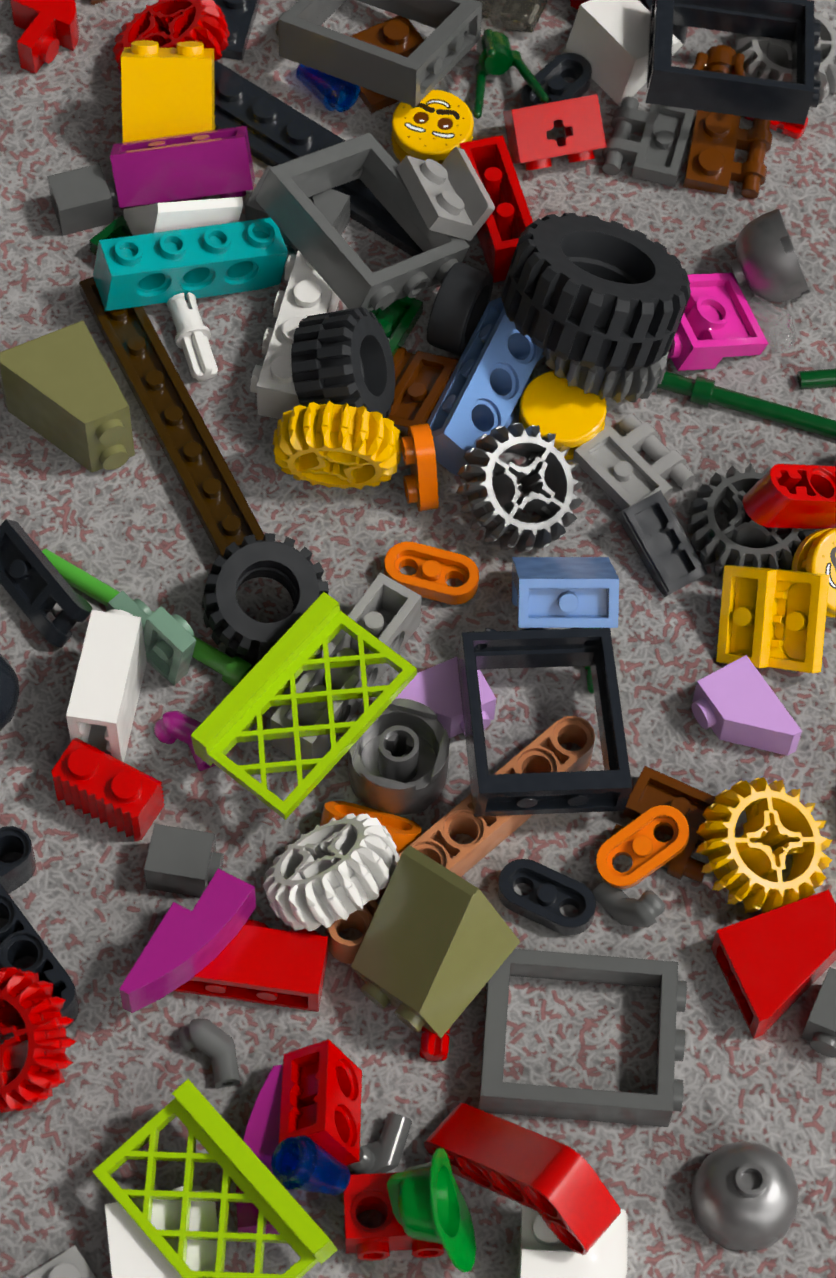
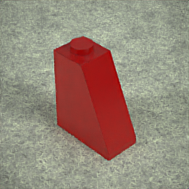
[711,889,836,1039]

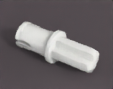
[167,293,218,382]

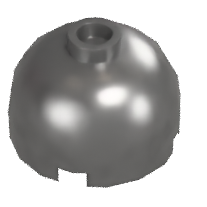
[730,208,810,302]
[691,1141,799,1251]

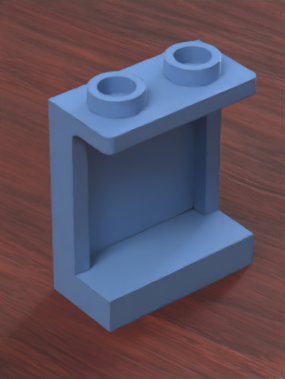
[512,557,619,628]

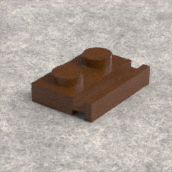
[388,347,458,437]

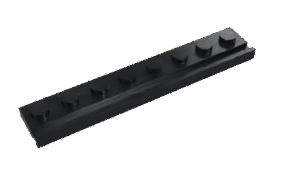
[214,61,423,257]

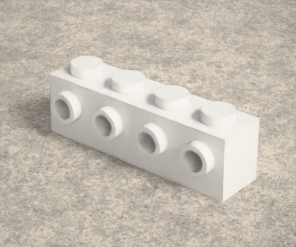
[250,250,340,419]

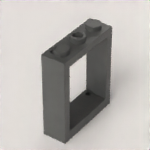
[276,0,482,107]
[255,132,470,312]
[479,949,687,1127]

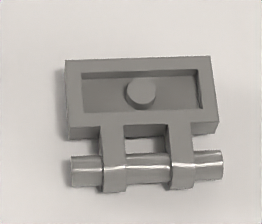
[573,413,696,510]

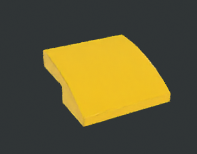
[716,565,830,673]

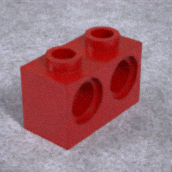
[279,1039,362,1176]
[343,1172,444,1261]

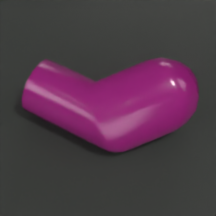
[154,711,216,771]

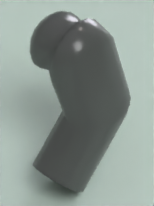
[592,880,665,928]
[179,1018,240,1088]
[346,1113,412,1175]

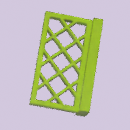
[191,592,417,820]
[92,1079,338,1278]

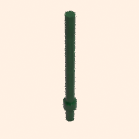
[657,371,836,440]

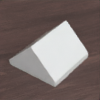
[564,0,683,106]
[123,197,243,236]

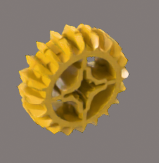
[273,401,401,490]
[696,777,832,913]

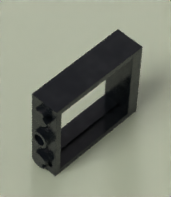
[645,0,821,125]
[457,628,632,817]

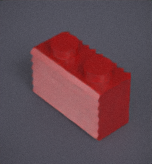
[51,738,165,842]

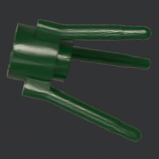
[473,29,549,119]

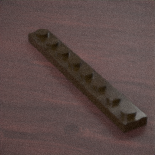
[79,277,264,557]

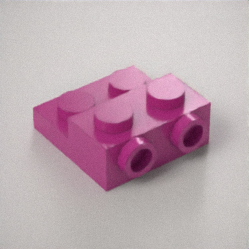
[667,273,769,371]

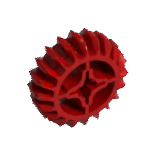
[112,0,230,72]
[0,967,77,1113]

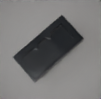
[617,490,708,597]

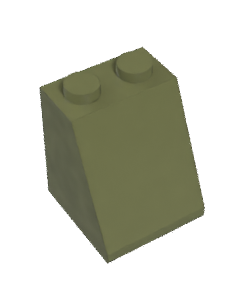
[0,320,135,473]
[351,845,520,1038]

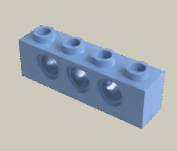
[427,297,544,476]

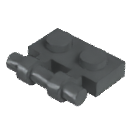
[602,97,696,187]

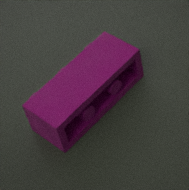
[110,126,255,208]

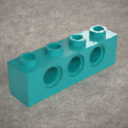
[93,218,288,311]

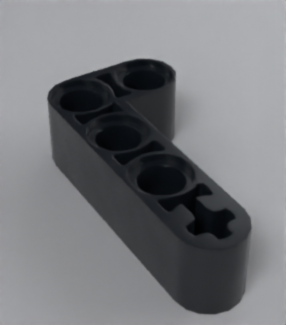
[0,826,79,1028]

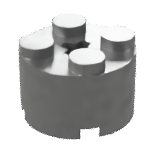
[348,698,450,815]

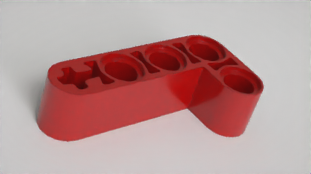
[743,460,836,529]
[424,1103,621,1255]

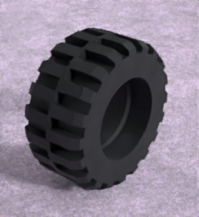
[501,213,691,372]

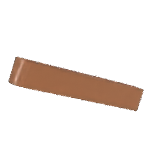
[327,716,595,964]

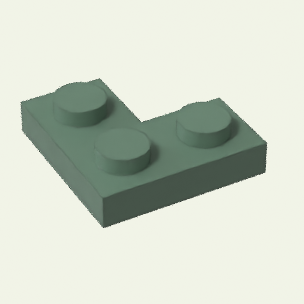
[107,590,196,685]

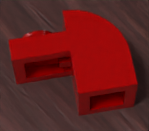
[10,0,79,74]

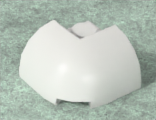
[518,1205,628,1278]

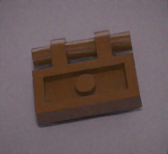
[683,110,773,199]
[610,766,715,883]

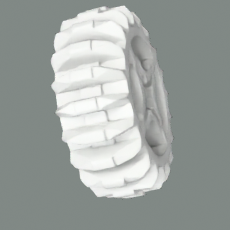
[262,813,400,931]

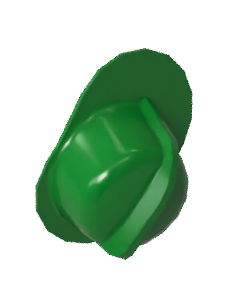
[387,1148,476,1273]

